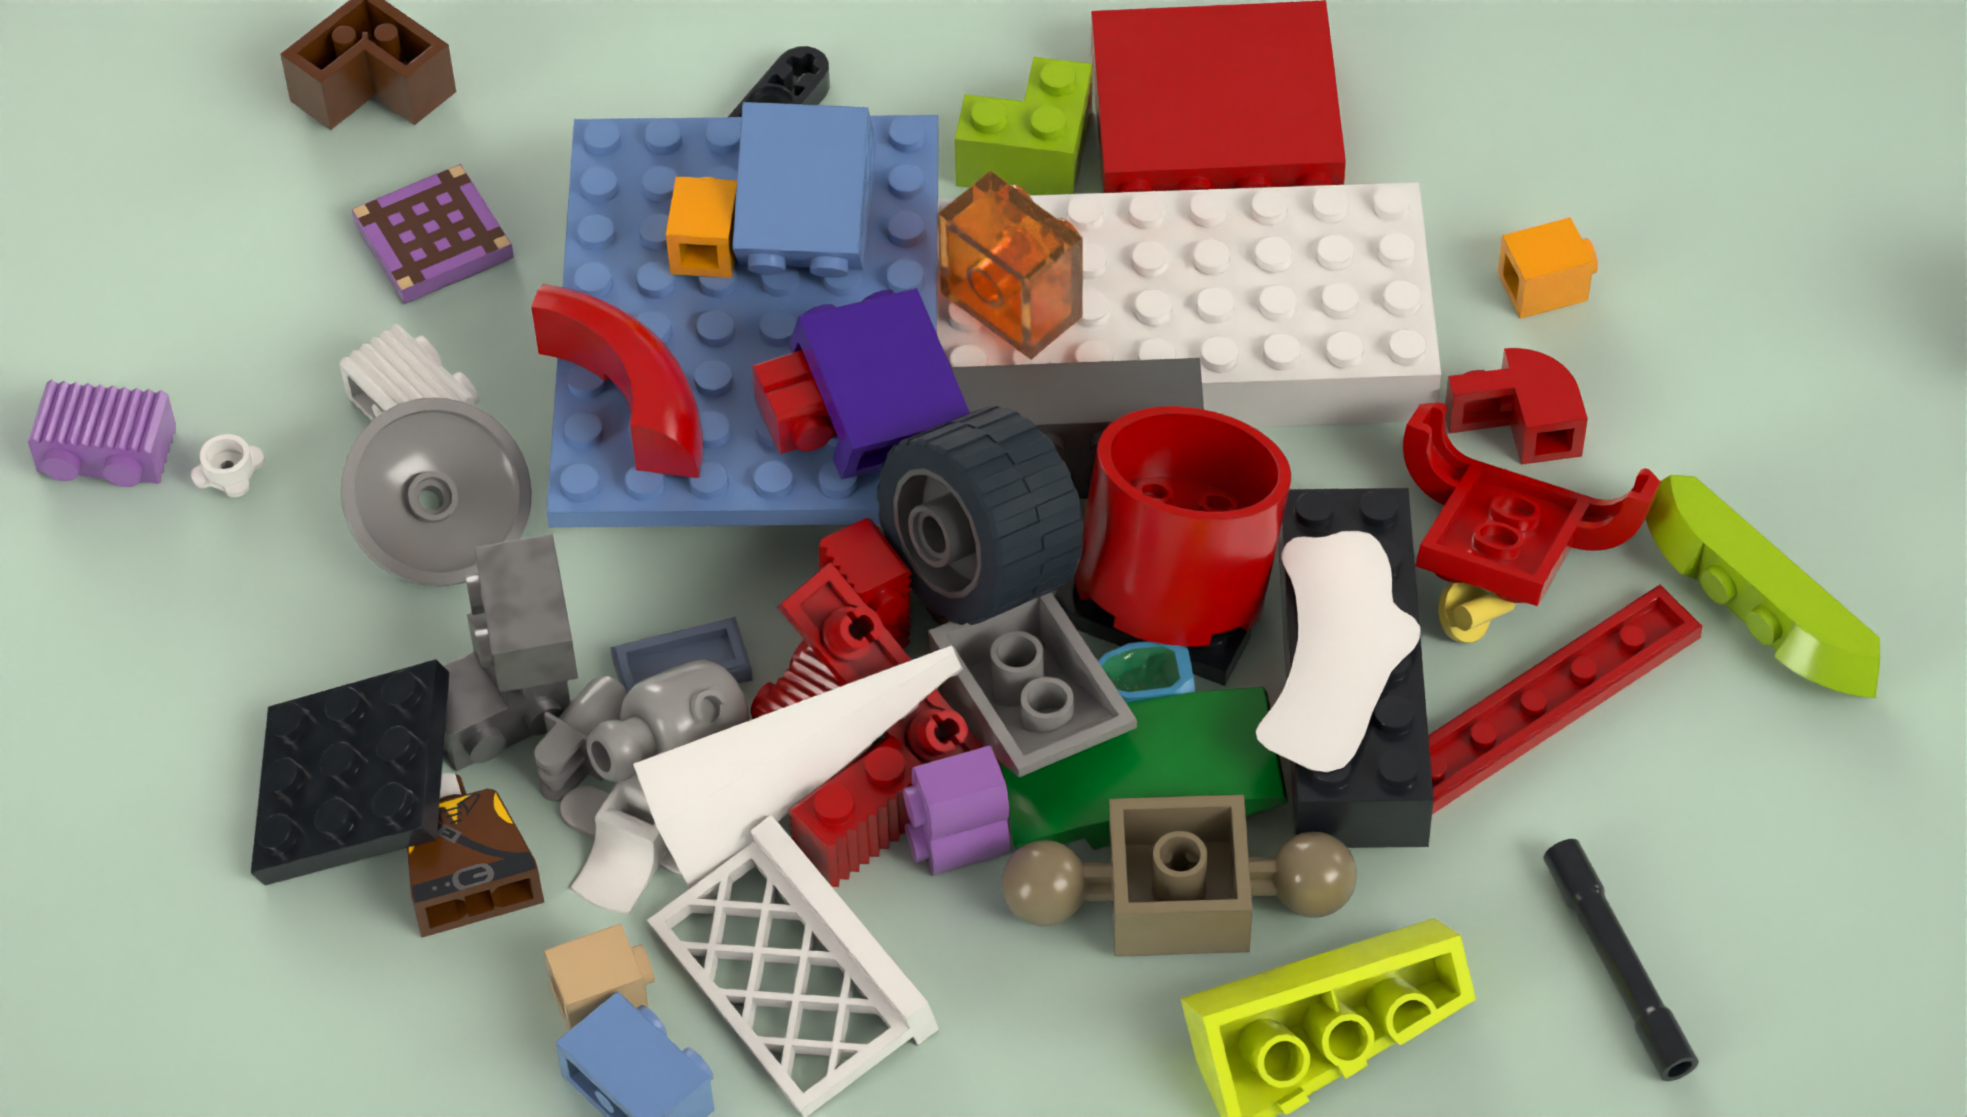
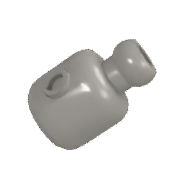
[586,659,749,781]

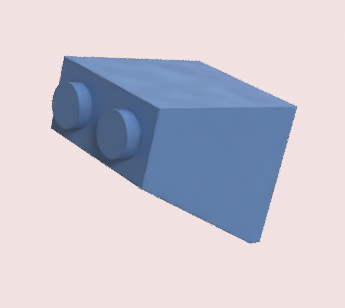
[733,102,877,277]

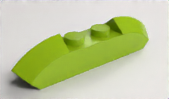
[1645,475,1880,698]

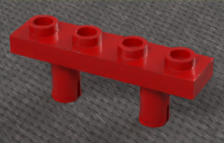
[777,562,983,764]

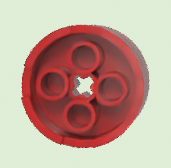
[1074,406,1291,647]

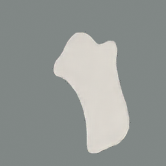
[1256,531,1421,772]

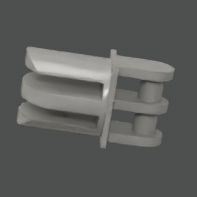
[534,676,627,801]

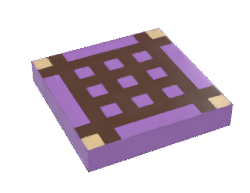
[352,164,514,304]

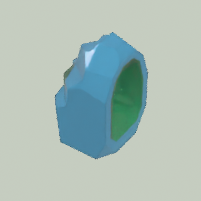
[1098,641,1195,702]

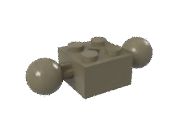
[1002,795,1357,956]

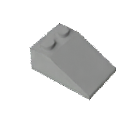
[929,592,1137,778]

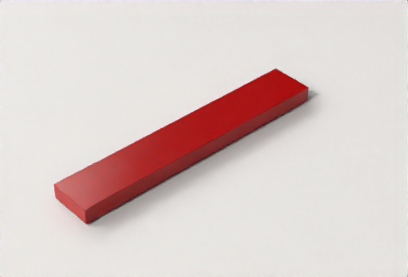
[1428,584,1703,814]

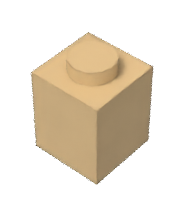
[544,923,655,1031]

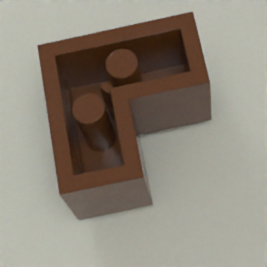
[280,0,456,130]

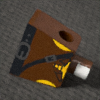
[407,773,545,938]

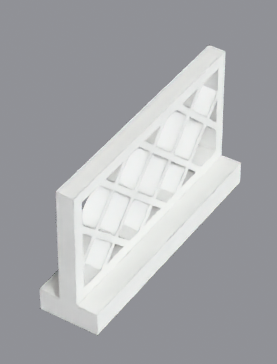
[647,815,939,1117]

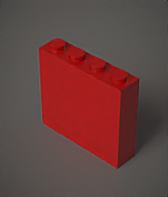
[1091,0,1346,193]

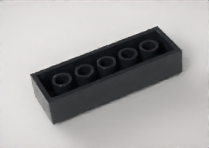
[1278,488,1434,848]

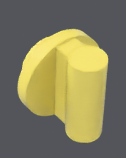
[1438,582,1515,643]

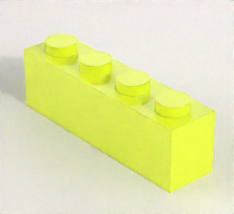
[1180,918,1476,1117]

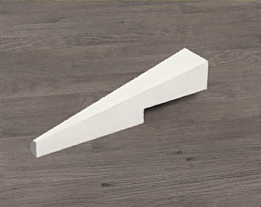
[633,645,963,889]

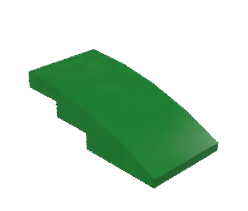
[1001,686,1288,850]

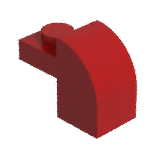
[1445,348,1588,465]

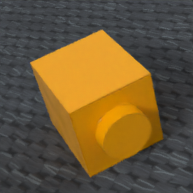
[665,176,737,278]
[1497,217,1598,319]

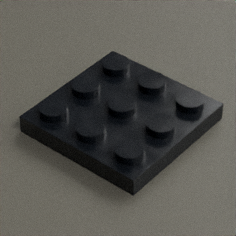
[251,659,450,886]

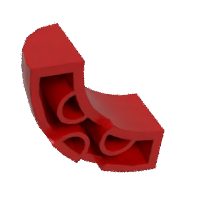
[531,284,703,478]

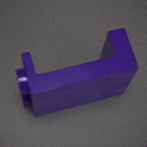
[788,288,970,480]

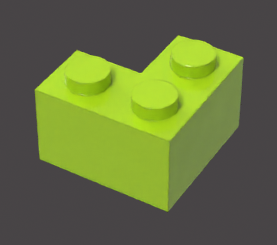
[954,57,1092,195]

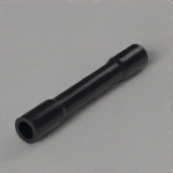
[1543,839,1699,1081]

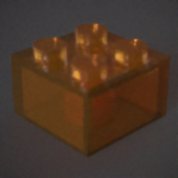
[938,171,1083,360]

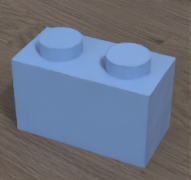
[556,991,714,1117]

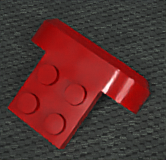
[1403,402,1661,607]

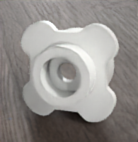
[191,434,265,498]

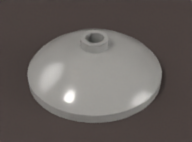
[340,397,532,587]

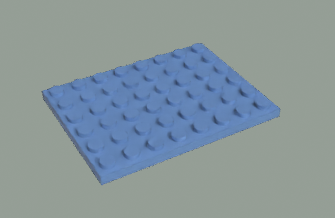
[547,115,939,528]

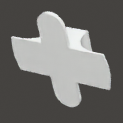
[560,776,682,915]

